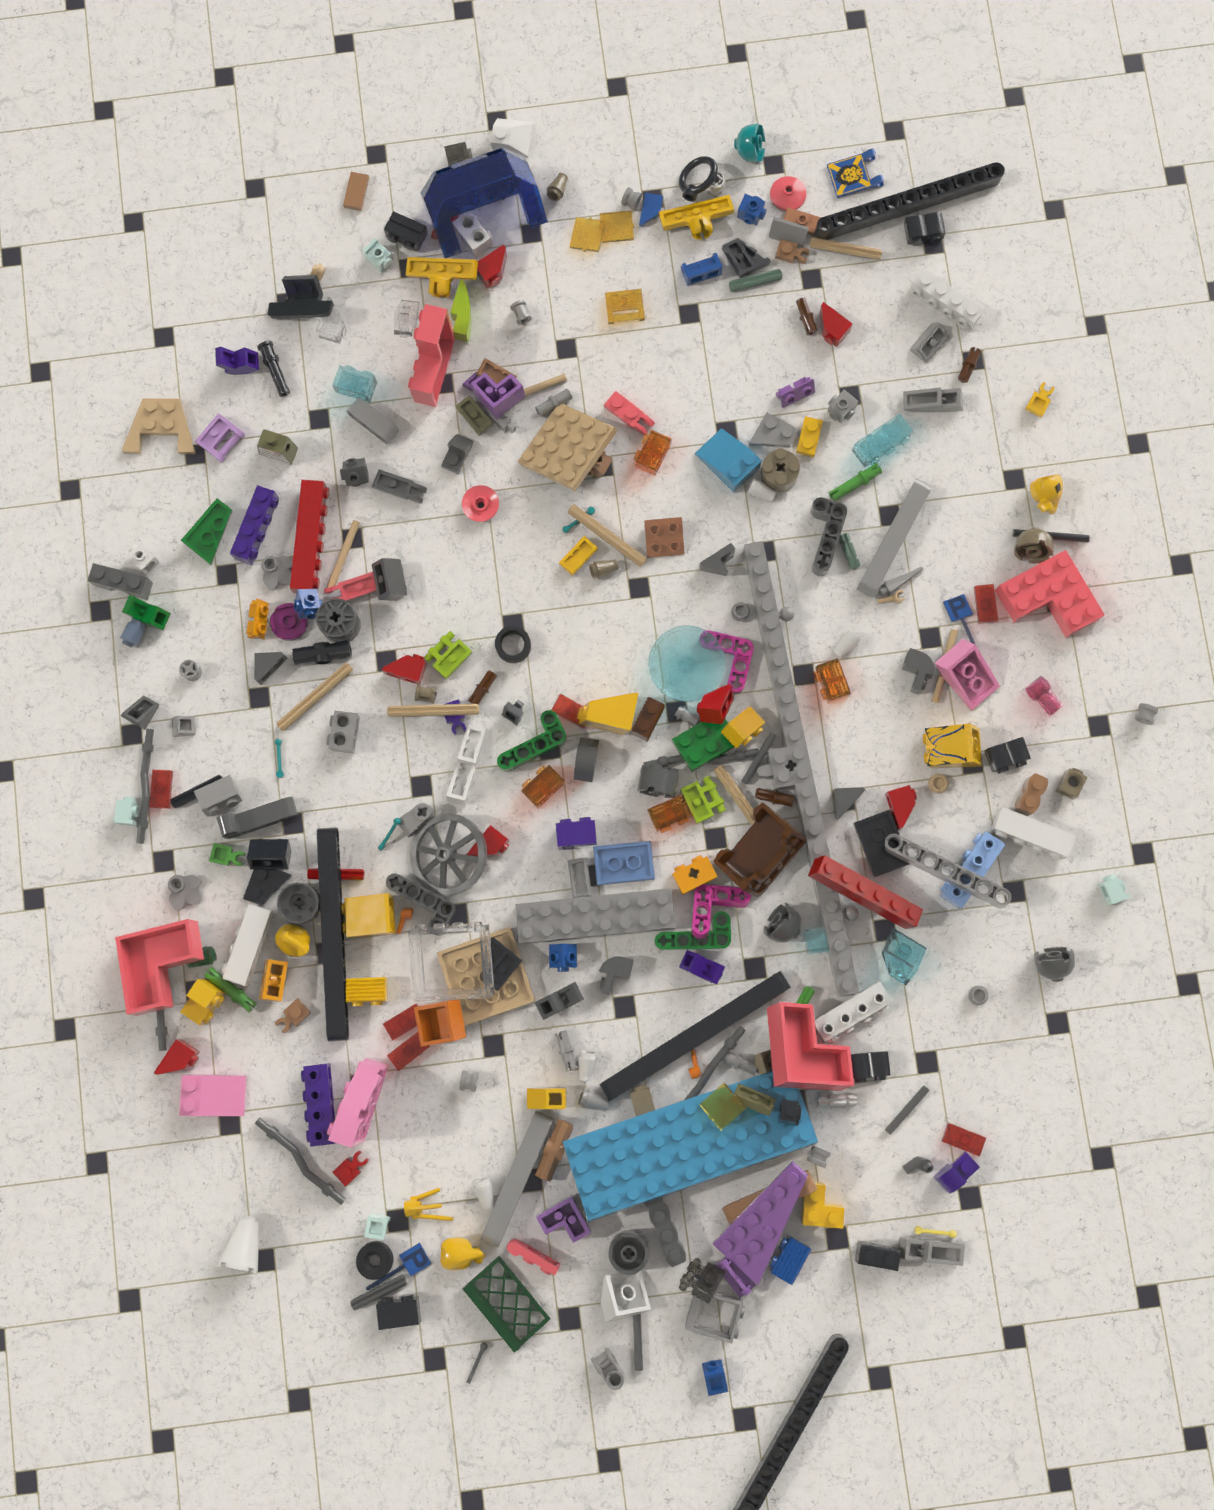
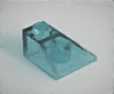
[881,928,927,986]

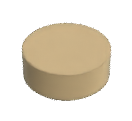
[928,774,949,794]

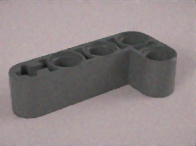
[810,497,847,576]
[216,797,298,839]
[386,873,457,936]

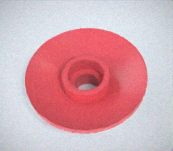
[770,176,806,211]
[462,485,499,522]

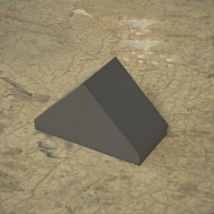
[254,652,288,685]
[121,695,159,730]
[833,787,865,820]

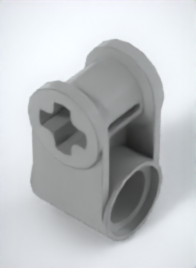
[399,803,434,838]
[591,1347,625,1390]

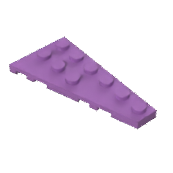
[713,1161,808,1285]

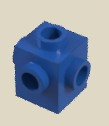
[737,194,767,226]
[294,589,323,620]
[549,944,577,972]

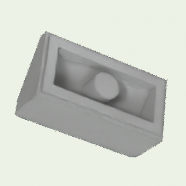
[769,217,809,248]
[910,322,950,363]

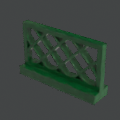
[462,1256,551,1353]

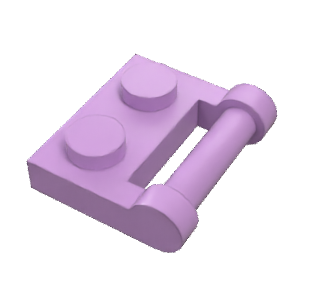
[195,413,245,463]

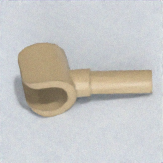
[877,590,905,604]

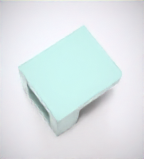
[364,1213,391,1240]

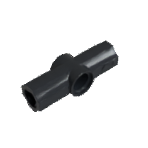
[292,641,352,666]

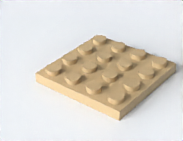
[517,404,617,492]
[436,927,535,1026]

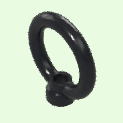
[679,156,718,202]

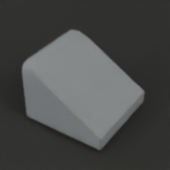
[172,716,195,737]

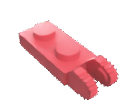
[604,391,655,436]
[324,572,377,601]
[507,1238,560,1275]

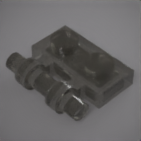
[679,1258,726,1304]

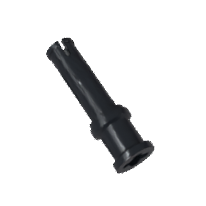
[257,341,290,397]

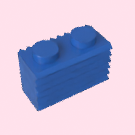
[769,1235,812,1285]

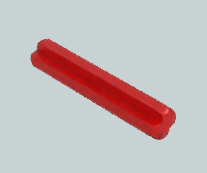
[307,868,365,880]

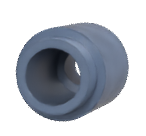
[120,618,146,648]

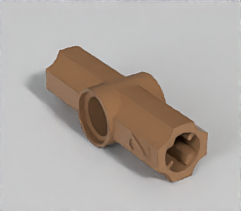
[535,1119,574,1182]

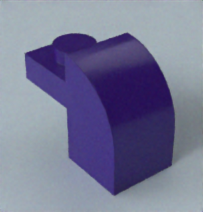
[215,346,259,375]
[679,950,725,985]
[933,1151,980,1194]

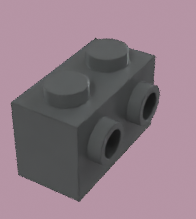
[371,558,408,601]

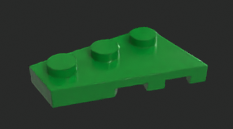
[181,498,232,565]

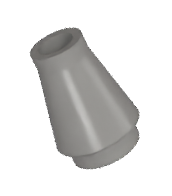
[578,1089,609,1111]

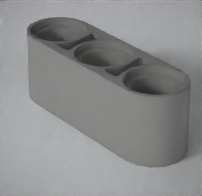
[346,397,399,444]

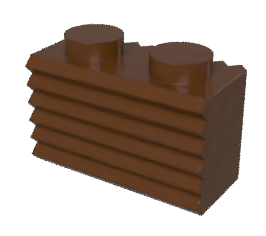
[631,697,665,742]

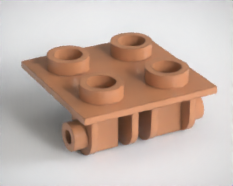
[644,517,685,558]

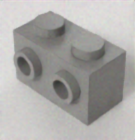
[194,775,243,817]

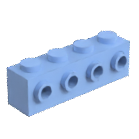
[940,831,1006,909]

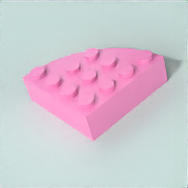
[327,1058,389,1148]

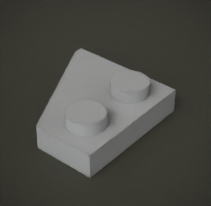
[749,412,799,448]

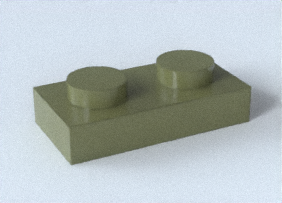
[455,395,493,436]
[732,1083,776,1116]

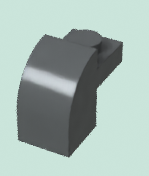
[902,648,935,694]
[573,737,599,782]
[599,956,634,995]
[534,982,584,1020]

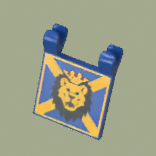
[827,148,884,198]

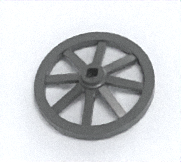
[410,814,487,895]

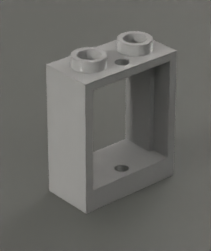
[685,1286,745,1344]

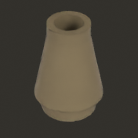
[546,173,568,201]
[589,559,618,579]

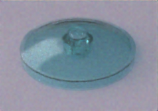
[649,625,725,702]

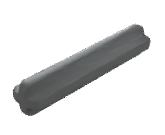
[350,1275,407,1310]

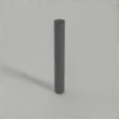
[741,731,777,785]
[885,1085,930,1135]
[633,1313,643,1371]

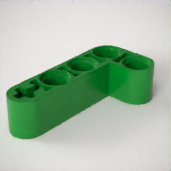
[497,710,567,772]
[654,911,731,950]

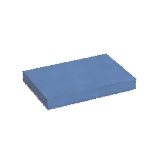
[593,841,655,886]

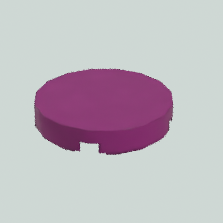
[270,603,308,641]

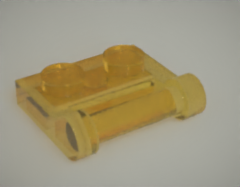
[605,289,645,325]

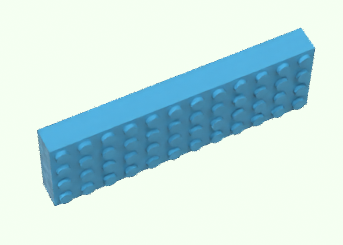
[563,1071,818,1223]

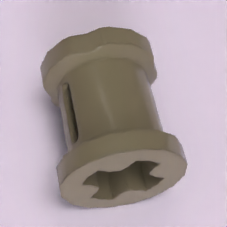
[415,684,437,704]

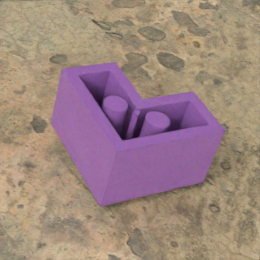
[471,373,526,419]
[536,1195,591,1243]

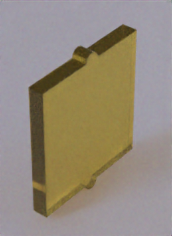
[599,211,634,243]
[569,217,606,252]
[699,1082,746,1130]

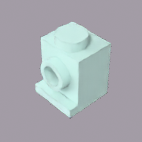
[362,238,393,272]
[114,797,139,826]
[1098,874,1131,906]

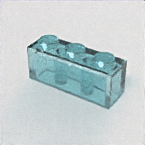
[852,414,913,468]

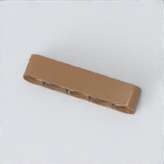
[722,1170,817,1225]

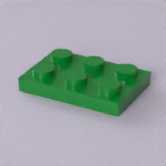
[671,719,735,772]

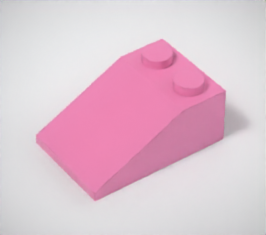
[934,639,1000,710]
[179,1074,246,1116]

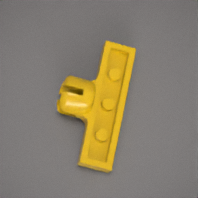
[659,195,734,240]
[406,257,478,298]

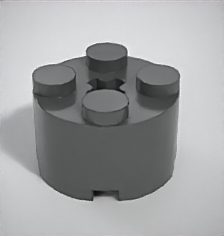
[637,764,679,798]
[609,1230,649,1275]

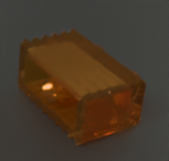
[633,430,671,476]
[813,658,851,704]
[521,765,565,809]
[647,794,692,833]

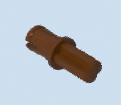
[796,297,818,335]
[958,347,982,383]
[468,670,497,705]
[755,788,794,807]

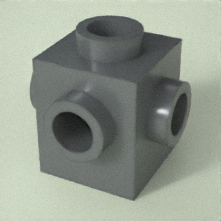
[340,458,369,487]

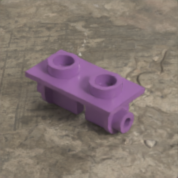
[776,377,815,408]
[715,1256,756,1298]

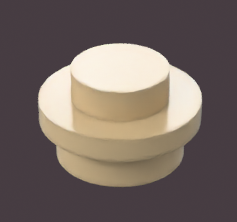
[310,263,326,281]

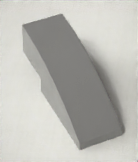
[903,387,963,412]
[898,1237,965,1266]

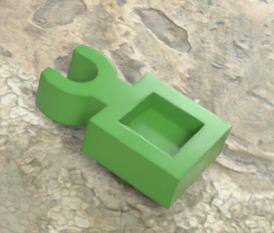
[209,843,246,866]

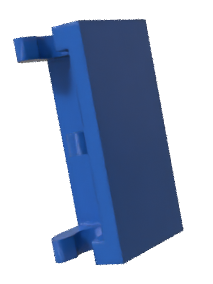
[681,253,722,286]

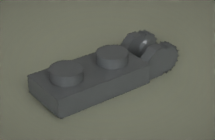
[372,469,427,504]

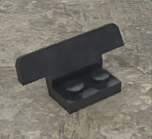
[268,275,334,319]

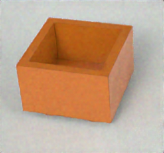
[414,998,466,1047]

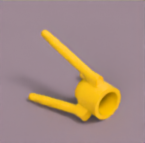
[404,1188,453,1221]

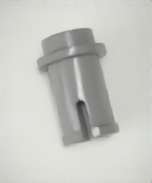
[674,706,700,727]

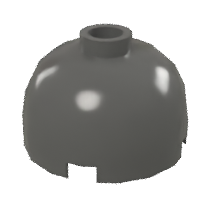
[764,903,801,943]
[1034,947,1075,982]

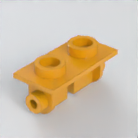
[246,598,269,640]

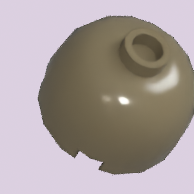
[1014,528,1054,563]

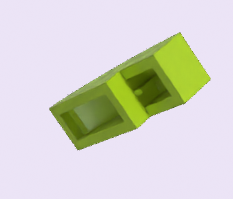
[450,279,472,342]

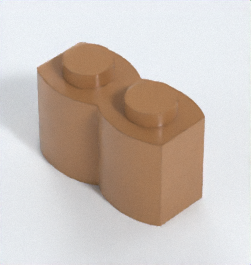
[1015,773,1048,816]

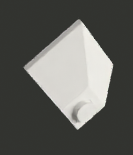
[491,118,533,158]
[601,1271,651,1323]

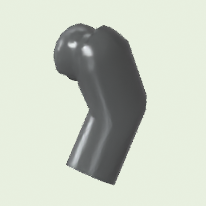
[902,1156,934,1175]

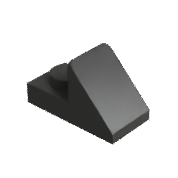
[441,434,474,474]
[699,543,735,576]

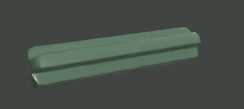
[729,269,782,292]

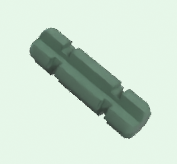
[839,533,860,570]

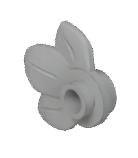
[261,556,293,591]
[168,875,202,911]

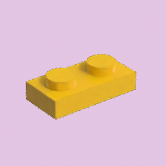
[796,416,823,457]

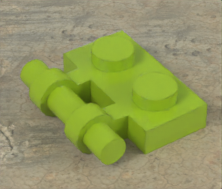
[424,631,473,680]
[680,776,726,824]

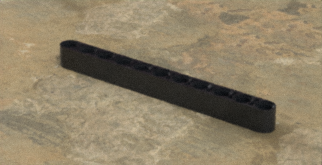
[814,162,1005,240]
[317,827,349,1042]
[599,971,791,1101]
[733,1334,849,1510]

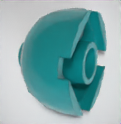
[734,124,765,162]

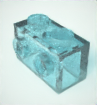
[332,365,377,402]

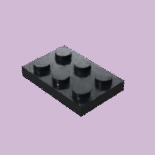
[853,809,910,878]

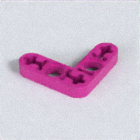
[699,630,754,694]
[692,884,751,939]

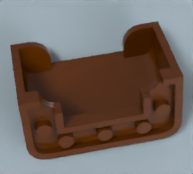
[713,802,806,897]

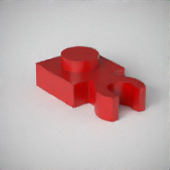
[332,1150,369,1187]

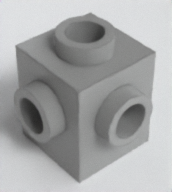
[827,389,858,424]

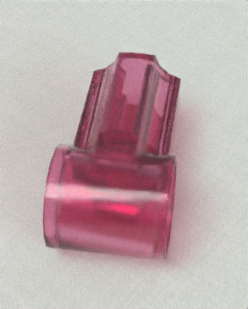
[1025,676,1064,716]

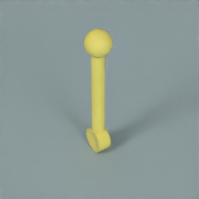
[914,1226,957,1238]

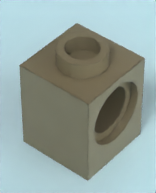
[1055,768,1087,800]
[630,1085,655,1116]

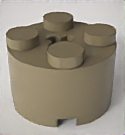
[761,448,800,492]

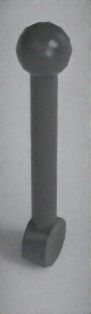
[466,1342,488,1384]

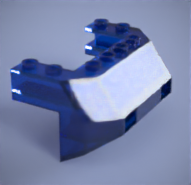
[420,147,548,258]

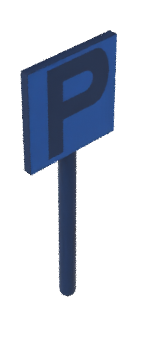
[943,594,976,645]
[366,1243,432,1290]

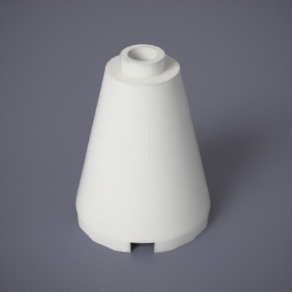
[217,1216,259,1274]

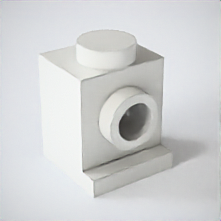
[127,543,160,575]

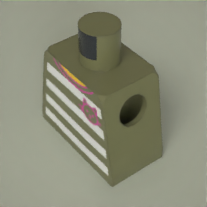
[257,429,298,465]

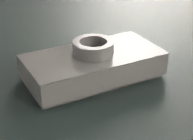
[567,857,592,898]

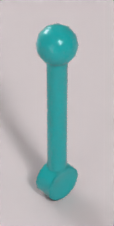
[562,507,595,533]
[274,738,284,778]
[378,818,401,851]

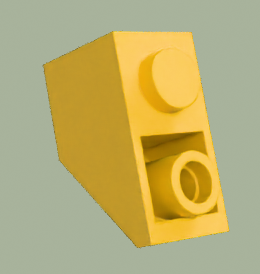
[527,1088,567,1109]

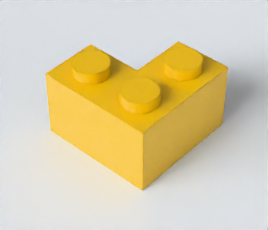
[180,979,225,1025]
[801,1182,845,1229]

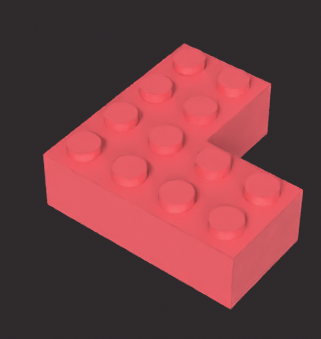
[408,304,455,407]
[995,550,1105,638]
[115,919,204,1016]
[767,1002,854,1091]

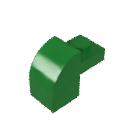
[122,595,171,631]

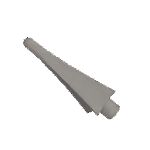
[475,401,516,433]
[878,567,923,596]

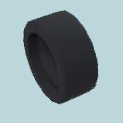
[495,626,531,663]

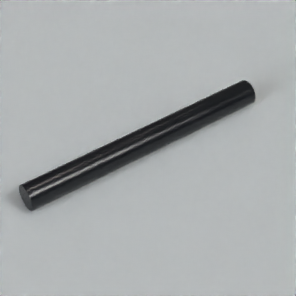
[1012,529,1090,542]

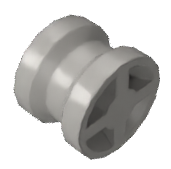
[621,187,642,211]
[179,660,202,681]
[1135,703,1158,725]
[459,1070,478,1092]
[807,1146,831,1168]

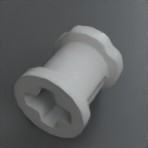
[510,300,532,325]

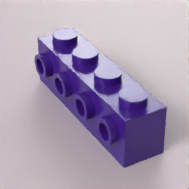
[229,485,279,566]
[301,1063,335,1147]

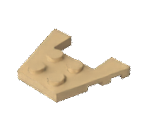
[122,398,196,454]

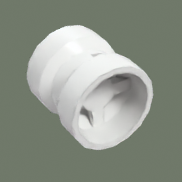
[706,171,725,196]

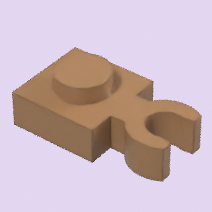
[775,239,809,264]
[275,998,311,1033]

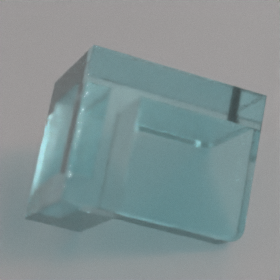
[803,927,828,954]

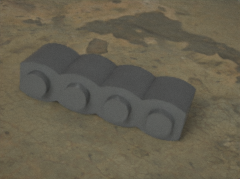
[644,1197,686,1267]

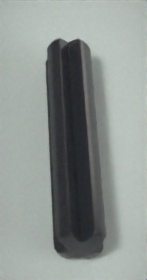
[170,775,223,808]

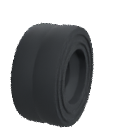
[356,1241,394,1280]

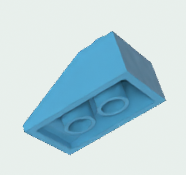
[695,428,762,493]

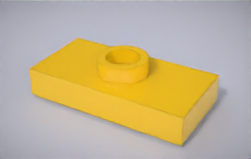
[559,536,598,576]

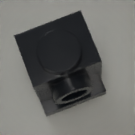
[778,1099,802,1126]

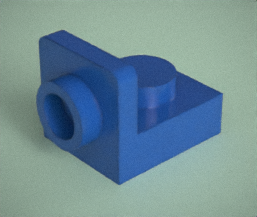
[702,1359,728,1396]

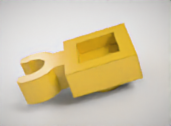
[1025,382,1054,418]

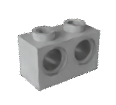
[326,710,360,754]

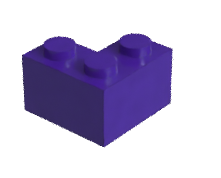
[556,817,597,850]

